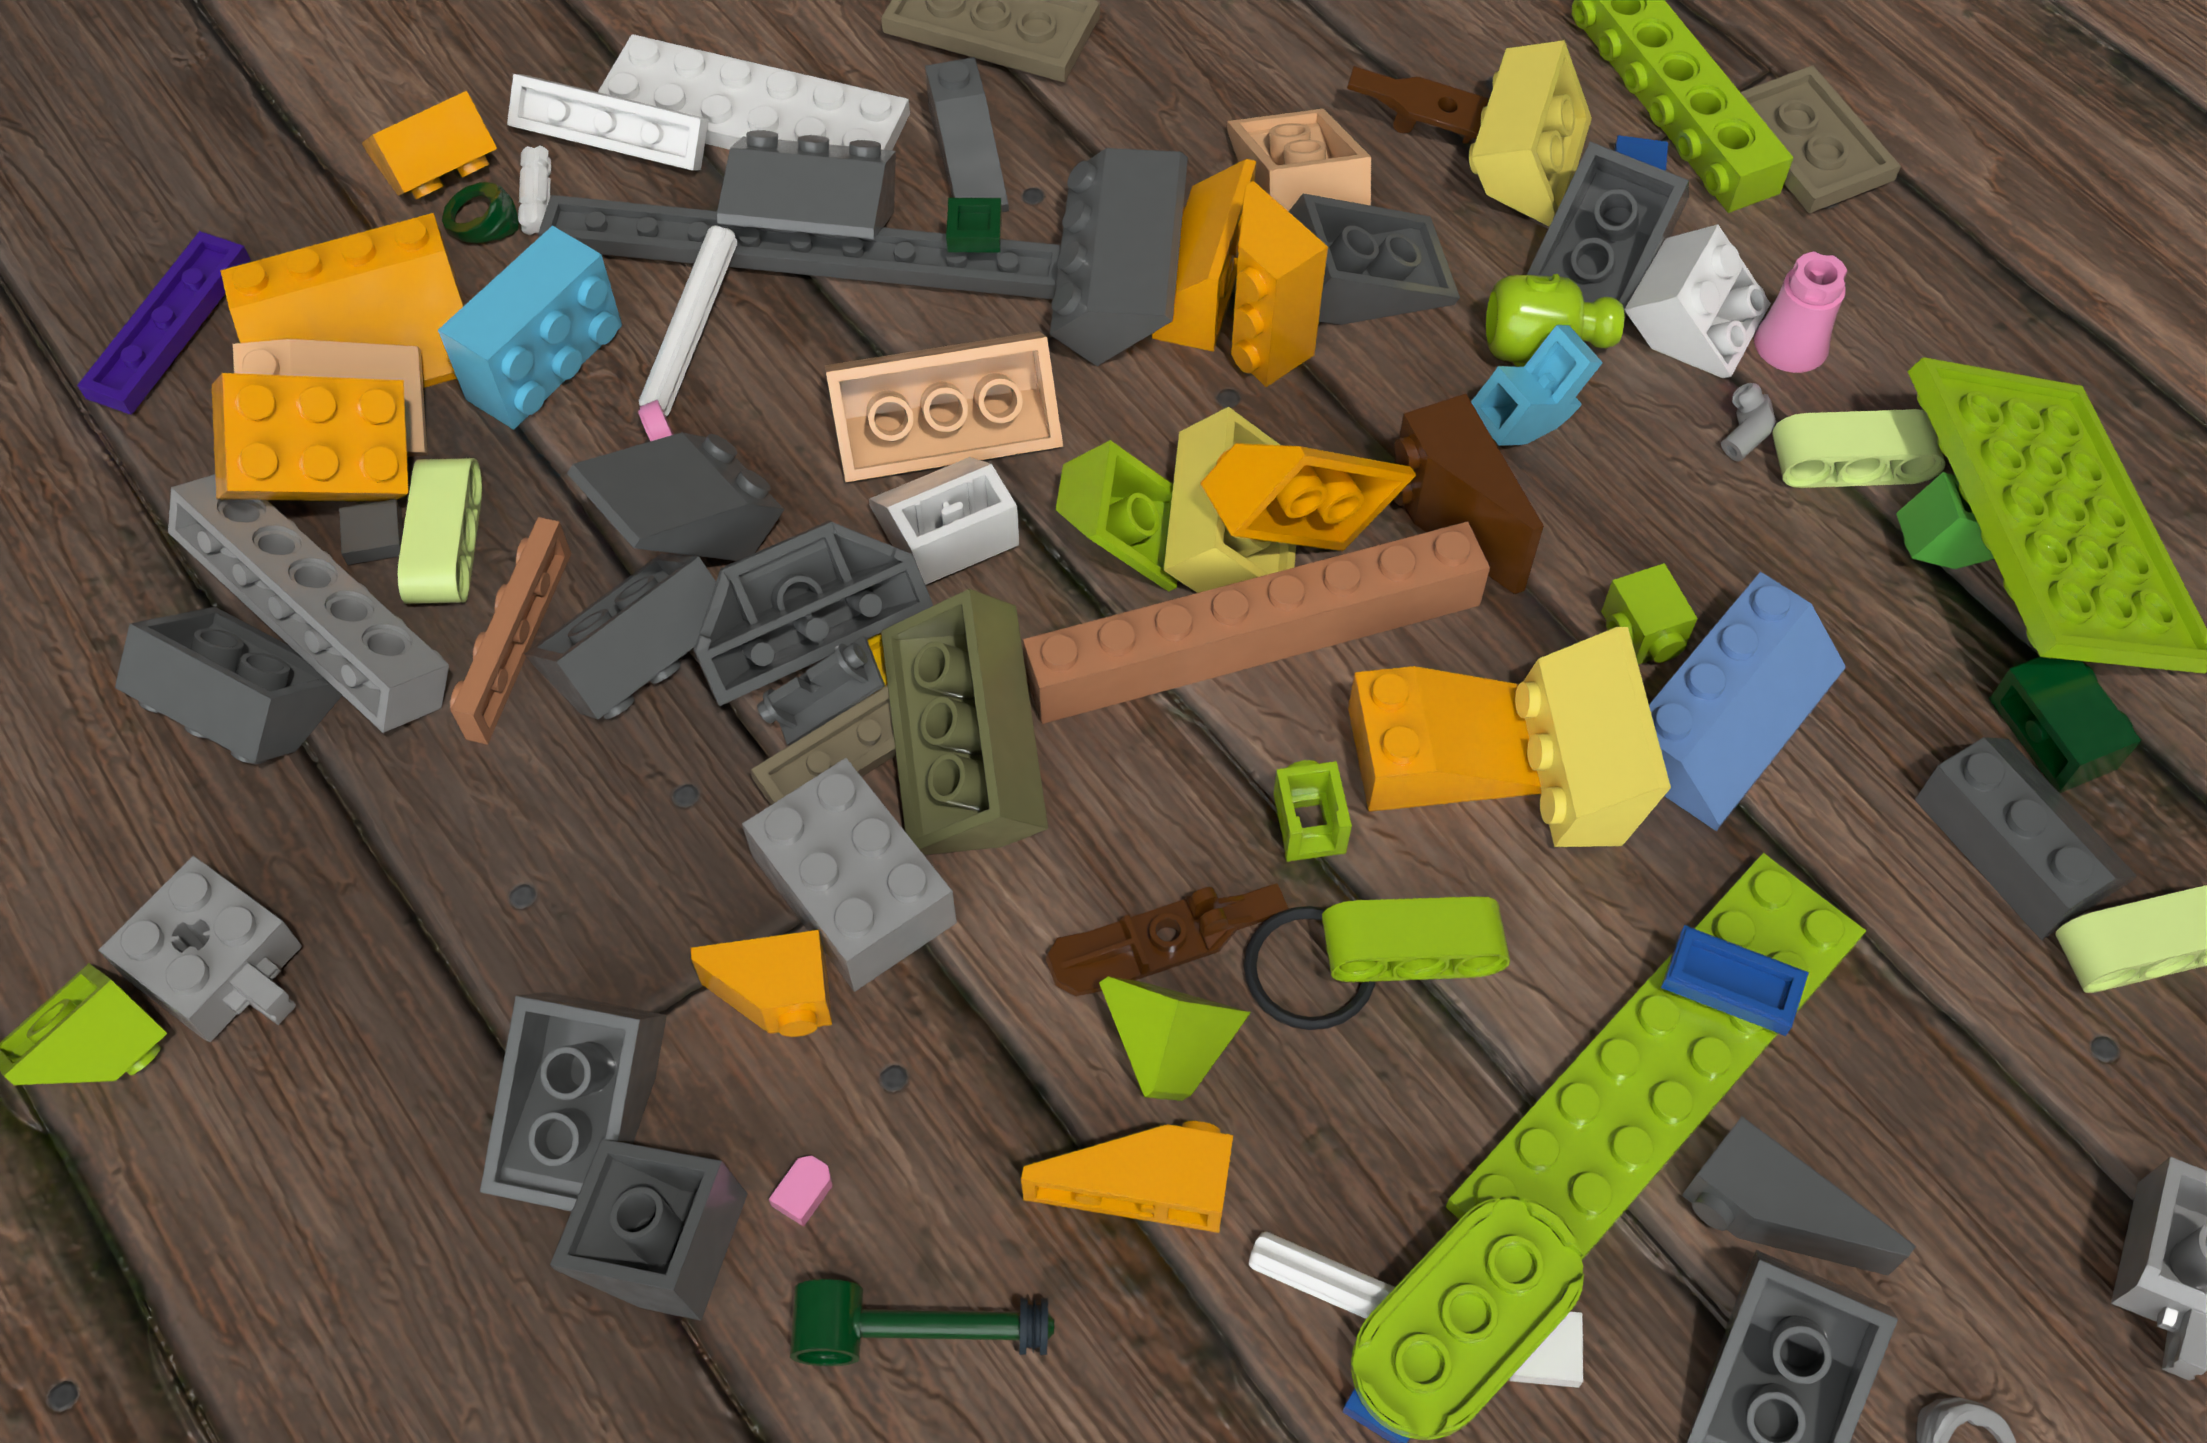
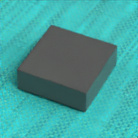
[339,499,403,565]

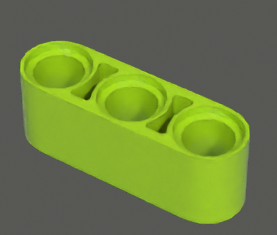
[1322,896,1510,982]

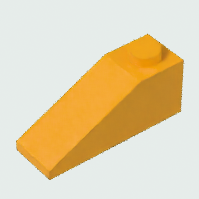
[1021,1121,1234,1233]

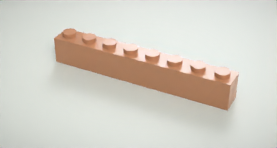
[1023,522,1490,724]

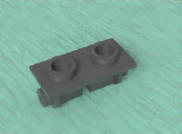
[757,636,885,746]

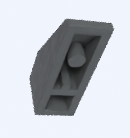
[925,57,1009,212]
[1682,1116,1916,1276]

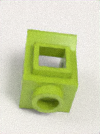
[1273,760,1352,862]

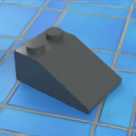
[1527,141,1689,320]
[1289,193,1460,325]
[567,432,785,561]
[480,992,667,1211]
[1686,1250,1898,1443]

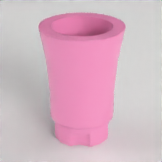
[1754,252,1847,373]

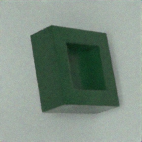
[946,198,1002,253]

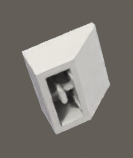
[1624,224,1771,378]
[869,457,1019,585]

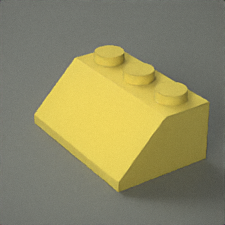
[1469,40,1592,227]
[1164,407,1296,593]
[1515,627,1671,847]

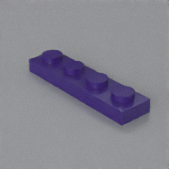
[77,231,251,415]

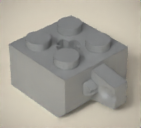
[98,855,302,1042]
[2111,1157,2207,1381]

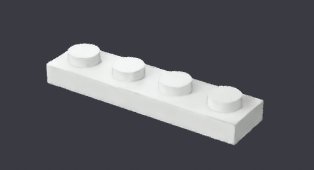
[507,74,709,170]

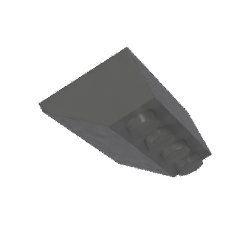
[1050,148,1188,366]

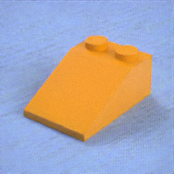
[1348,666,1542,812]

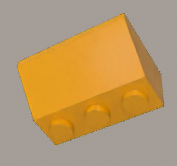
[1152,159,1256,352]
[1231,181,1328,387]
[1200,443,1416,551]

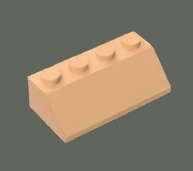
[825,331,1063,482]

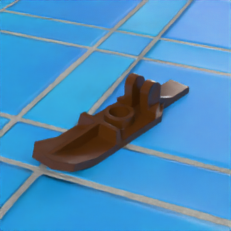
[1347,66,1489,144]
[1045,883,1289,997]

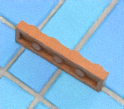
[450,517,572,745]

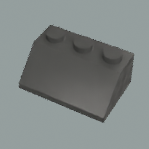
[717,130,896,239]
[525,553,716,719]
[115,607,342,764]
[1915,737,2137,940]

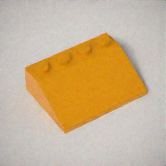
[220,213,465,388]

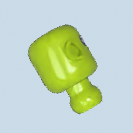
[1486,274,1624,367]

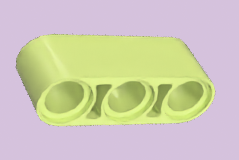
[1772,409,1946,488]
[397,458,482,604]
[2055,885,2207,993]

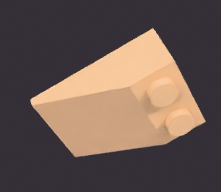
[1227,108,1371,212]
[233,339,428,457]

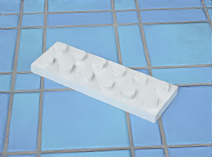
[598,34,910,150]

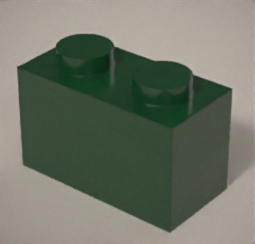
[1989,657,2141,793]

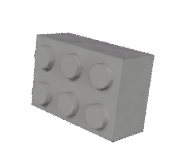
[742,758,957,992]

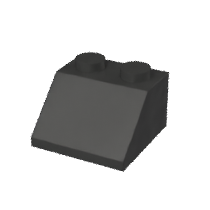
[550,1139,748,1320]

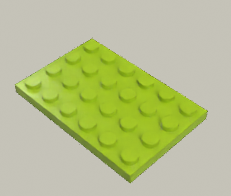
[1907,357,2207,674]

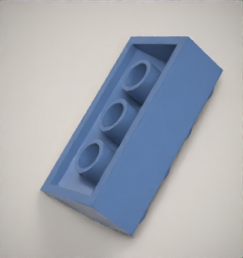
[1649,571,1846,832]

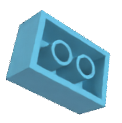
[438,225,622,430]

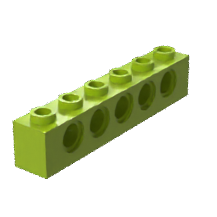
[1571,0,1794,213]

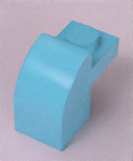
[1471,325,1603,446]

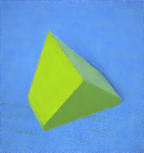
[1099,976,1251,1101]

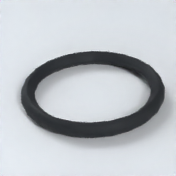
[1244,906,1376,1030]

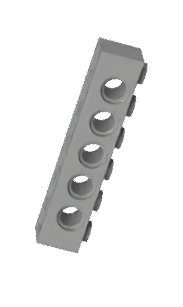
[168,474,449,733]

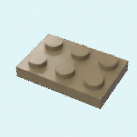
[1740,65,1901,214]

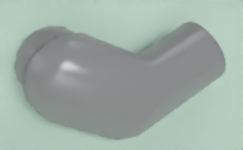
[1721,383,1776,462]

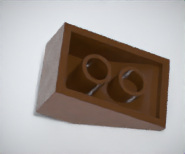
[1394,394,1544,594]

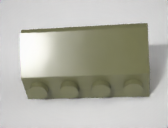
[881,588,1048,855]

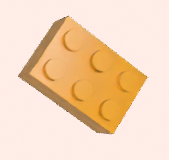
[212,373,408,502]

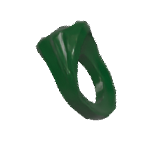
[442,182,519,243]

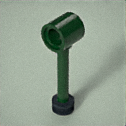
[790,1279,1055,1366]

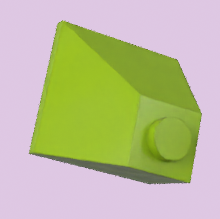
[1056,440,1178,592]
[0,963,167,1085]

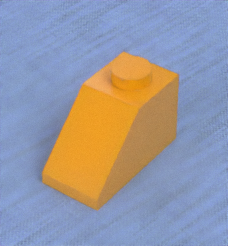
[691,930,832,1037]

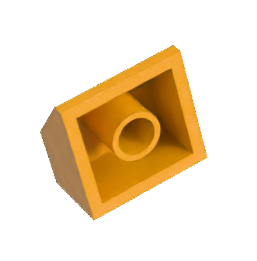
[362,91,497,199]

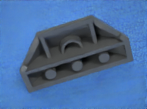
[694,521,934,706]

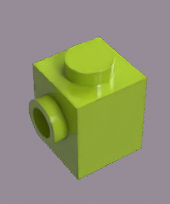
[1601,563,1698,665]

